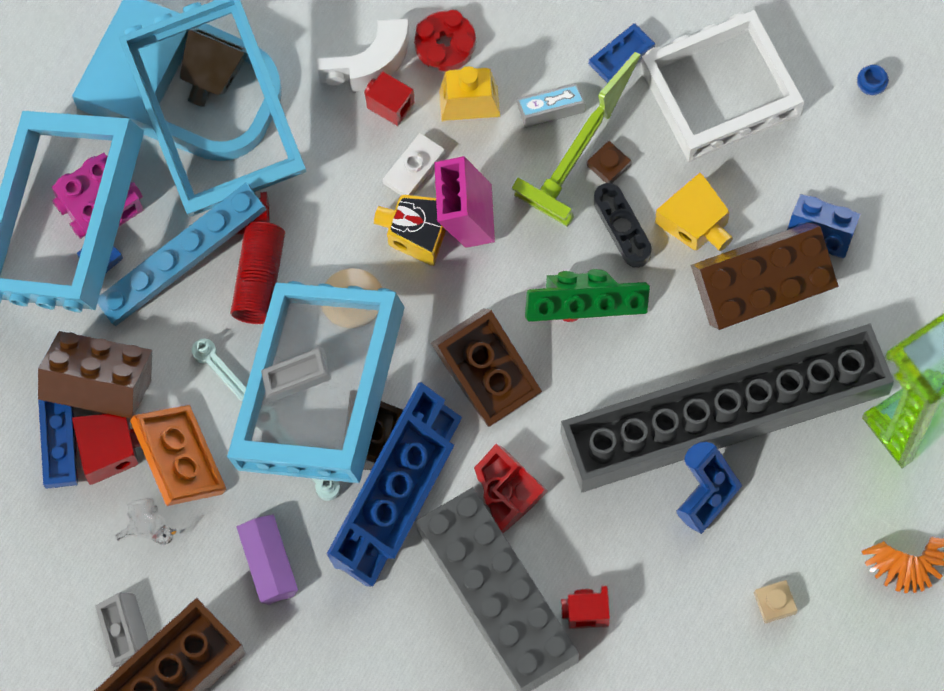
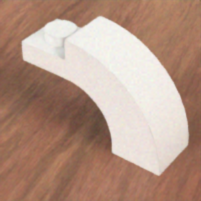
[317,18,409,92]

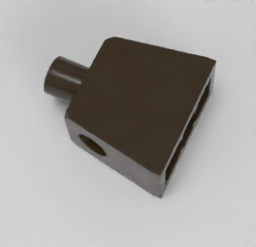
[180,28,248,107]

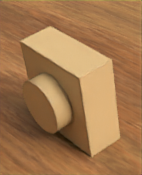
[754,580,798,624]

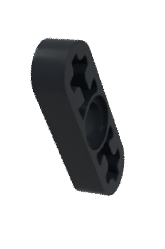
[594,183,652,268]

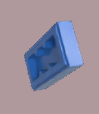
[588,23,655,83]

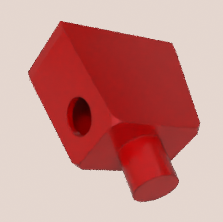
[72,414,141,485]

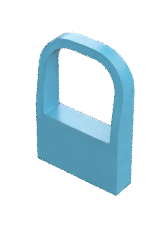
[72,0,282,161]

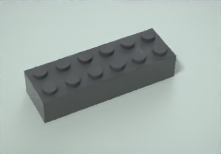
[416,487,579,691]

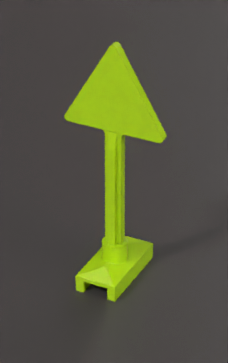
[511,52,641,227]

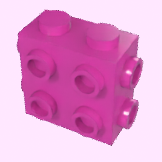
[52,152,143,239]

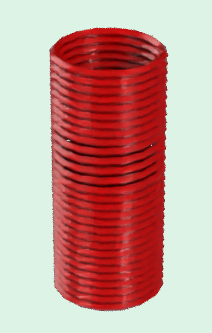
[230,221,285,324]

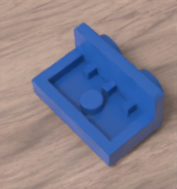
[787,194,861,258]

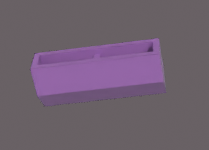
[236,514,298,605]

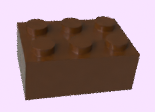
[38,331,152,419]

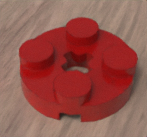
[414,9,476,72]

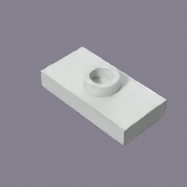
[382,133,445,195]

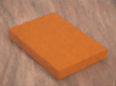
[130,405,227,506]

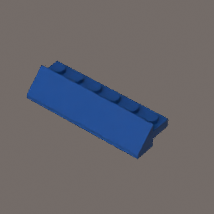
[326,382,462,587]

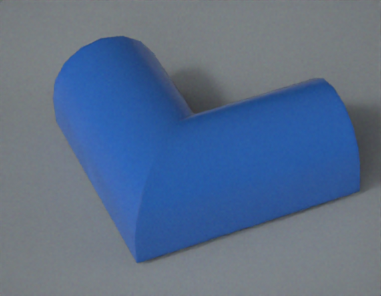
[676,442,743,534]

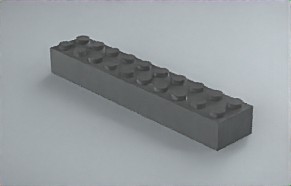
[560,323,894,493]

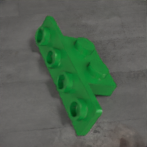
[525,269,650,322]

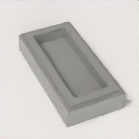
[261,347,331,402]

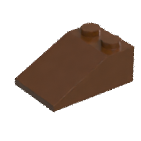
[431,308,542,427]

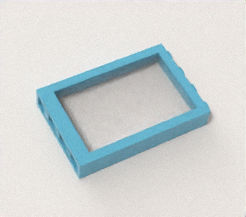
[227,281,405,483]

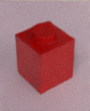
[364,71,415,126]

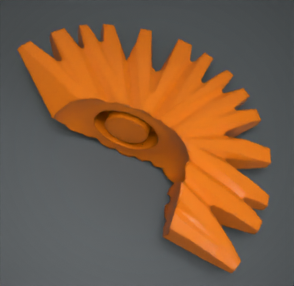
[862,537,944,593]

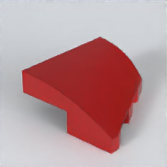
[474,444,548,533]

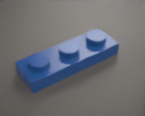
[38,400,78,489]

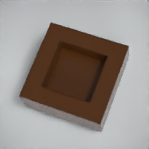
[587,141,631,183]

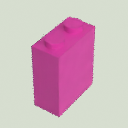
[434,156,495,248]

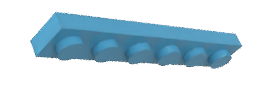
[97,183,267,326]

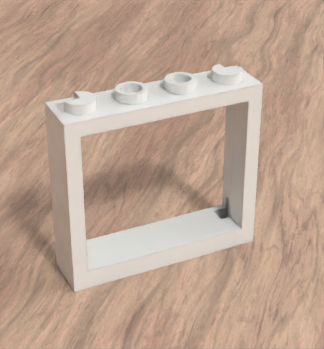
[641,10,804,162]

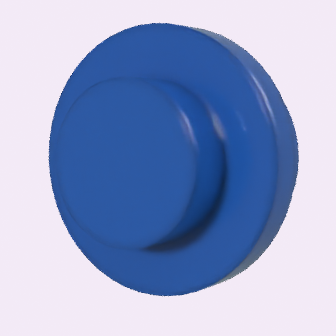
[857,65,889,95]

